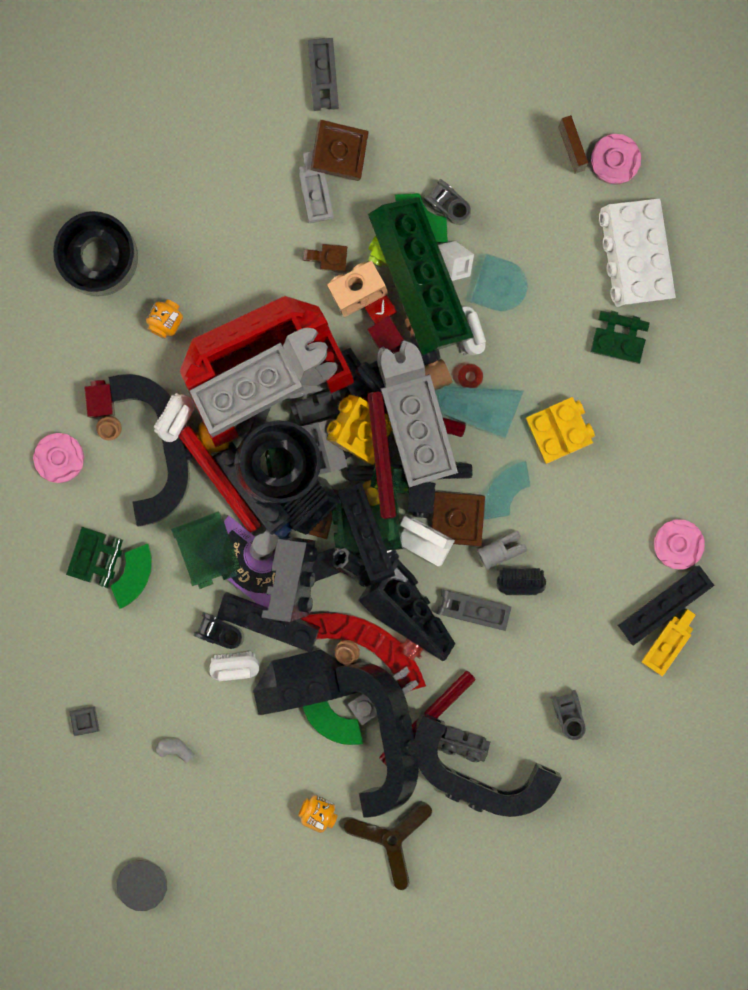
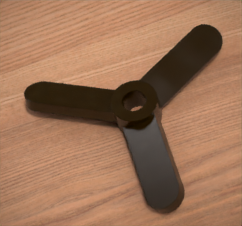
[344,803,432,890]

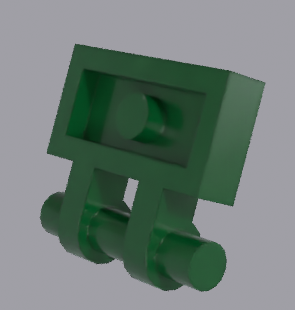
[590,310,650,364]
[66,527,123,588]

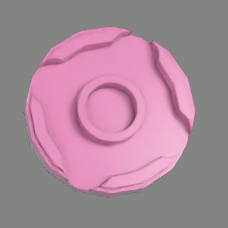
[591,134,641,185]
[33,433,85,483]
[654,519,705,569]

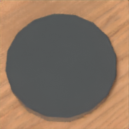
[117,860,167,911]

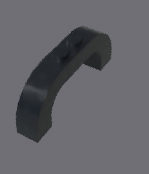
[109,374,192,527]
[335,662,419,818]
[413,711,562,817]

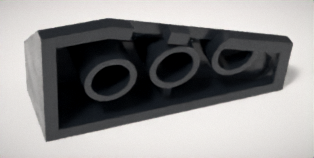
[358,559,455,661]

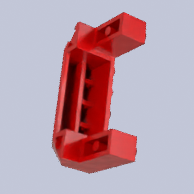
[179,296,354,448]

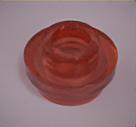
[458,364,483,389]
[399,639,424,660]

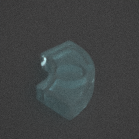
[484,461,530,520]

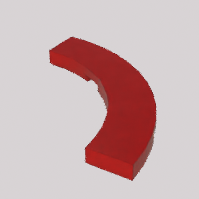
[301,613,426,691]

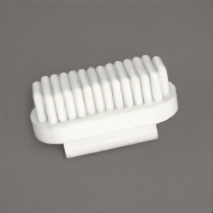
[458,307,486,356]
[154,393,195,442]
[209,651,259,682]

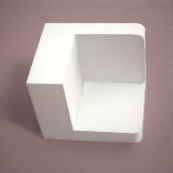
[438,241,474,281]

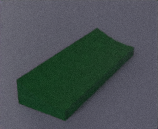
[368,197,474,355]

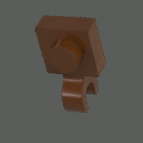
[303,244,348,272]

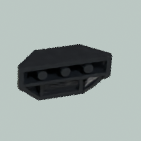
[253,649,357,715]

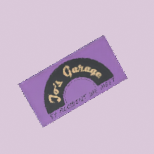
[197,516,275,608]

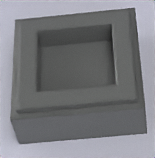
[69,706,100,736]

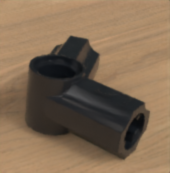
[331,540,399,587]

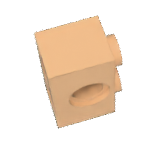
[327,260,389,318]

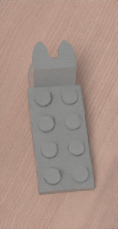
[190,328,337,437]
[377,341,458,487]

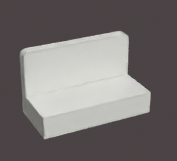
[398,516,455,566]

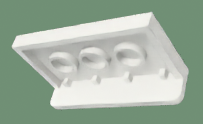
[599,199,676,307]

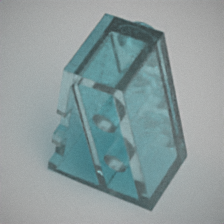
[438,387,524,439]

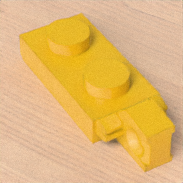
[641,609,696,677]

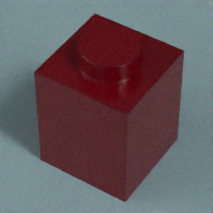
[367,316,404,354]
[84,380,115,418]

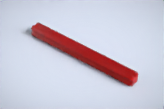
[178,426,261,533]

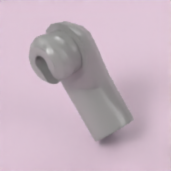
[156,739,195,763]

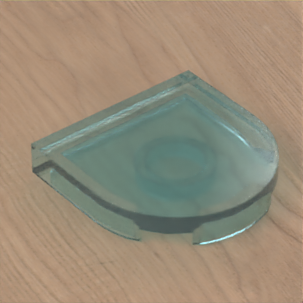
[470,254,528,312]

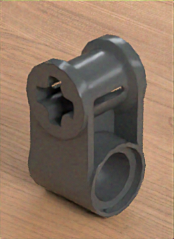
[424,179,471,225]
[551,690,586,740]

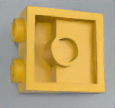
[326,395,392,465]
[525,397,595,464]

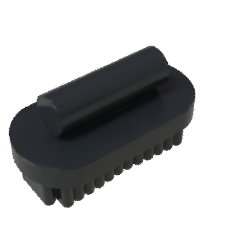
[496,568,546,595]

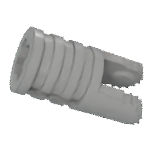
[477,531,528,570]

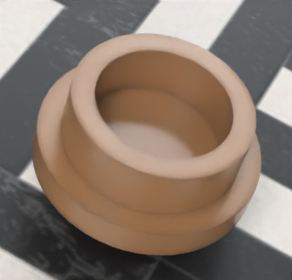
[96,416,122,441]
[335,640,360,665]

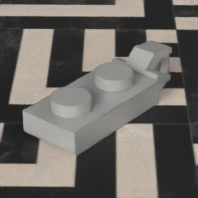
[299,151,334,224]

